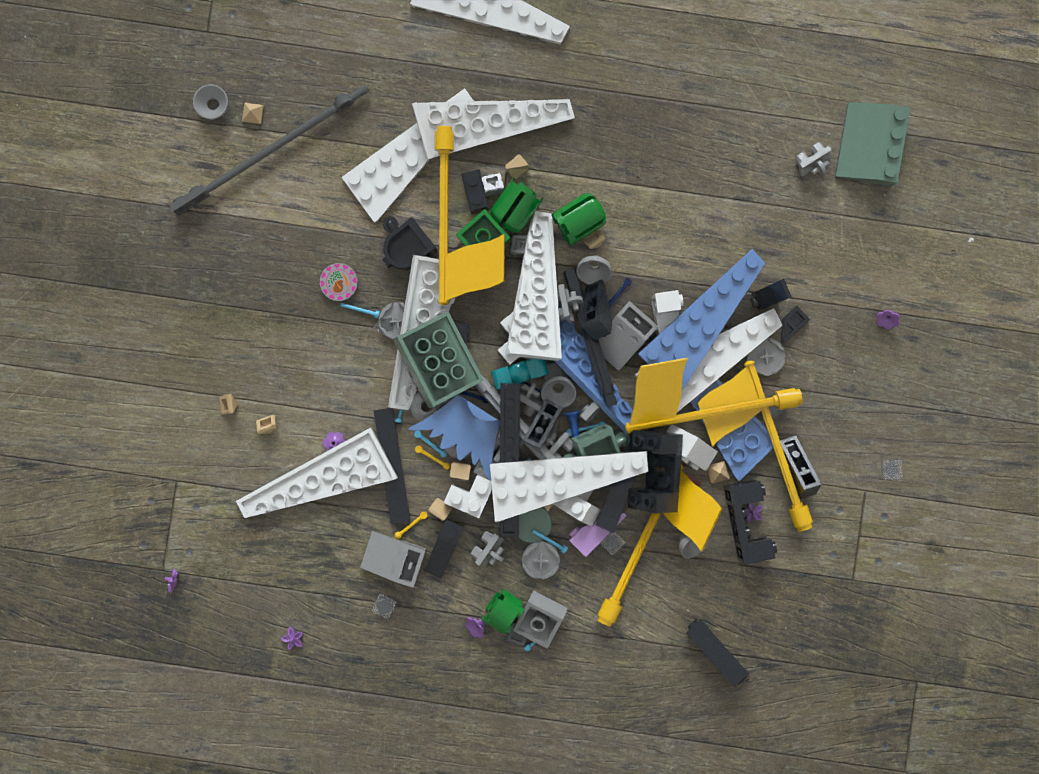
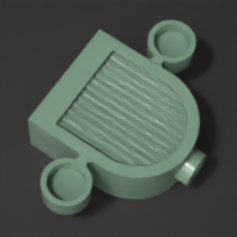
[563,423,630,458]

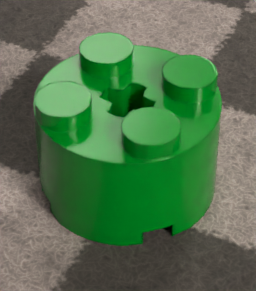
[481,588,524,634]

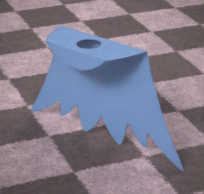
[408,395,500,480]

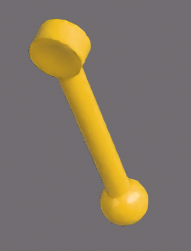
[415,446,450,470]
[394,511,428,539]

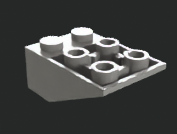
[598,301,658,371]
[360,531,427,588]

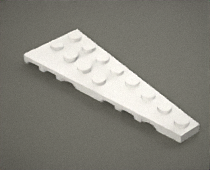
[410,0,570,45]
[342,89,474,224]
[412,99,575,159]
[506,211,562,361]
[388,255,455,410]
[635,308,782,412]
[236,428,398,518]
[490,451,648,522]

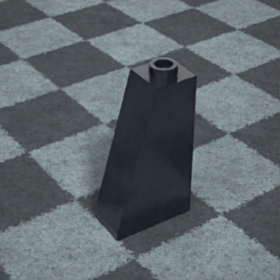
[686,620,750,687]

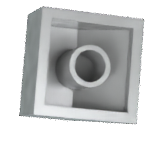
[513,590,568,649]

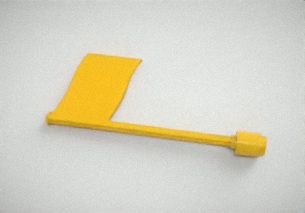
[435,126,505,305]
[625,358,803,434]
[698,360,813,532]
[597,465,722,627]

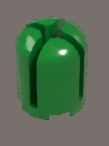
[491,177,544,233]
[551,193,606,246]

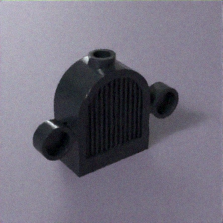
[382,217,437,270]

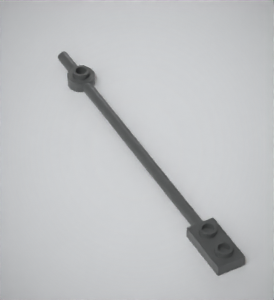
[169,85,369,216]

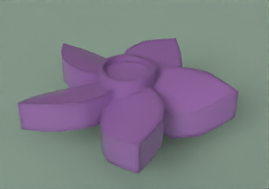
[745,503,763,523]
[165,569,179,592]
[281,627,303,650]

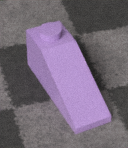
[569,512,627,557]

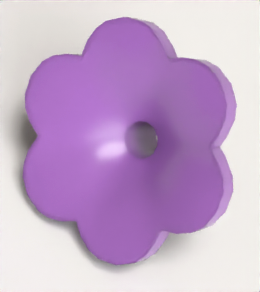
[876,310,900,329]
[323,432,346,452]
[466,617,485,639]

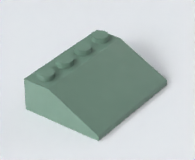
[835,102,910,187]
[393,311,484,408]

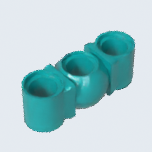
[490,358,549,390]

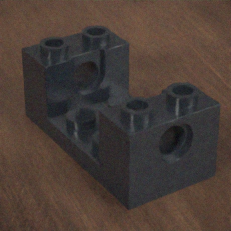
[628,430,683,514]
[723,480,777,564]

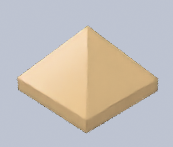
[242,103,264,124]
[582,230,606,249]
[219,394,238,415]
[256,415,277,434]
[707,461,730,484]

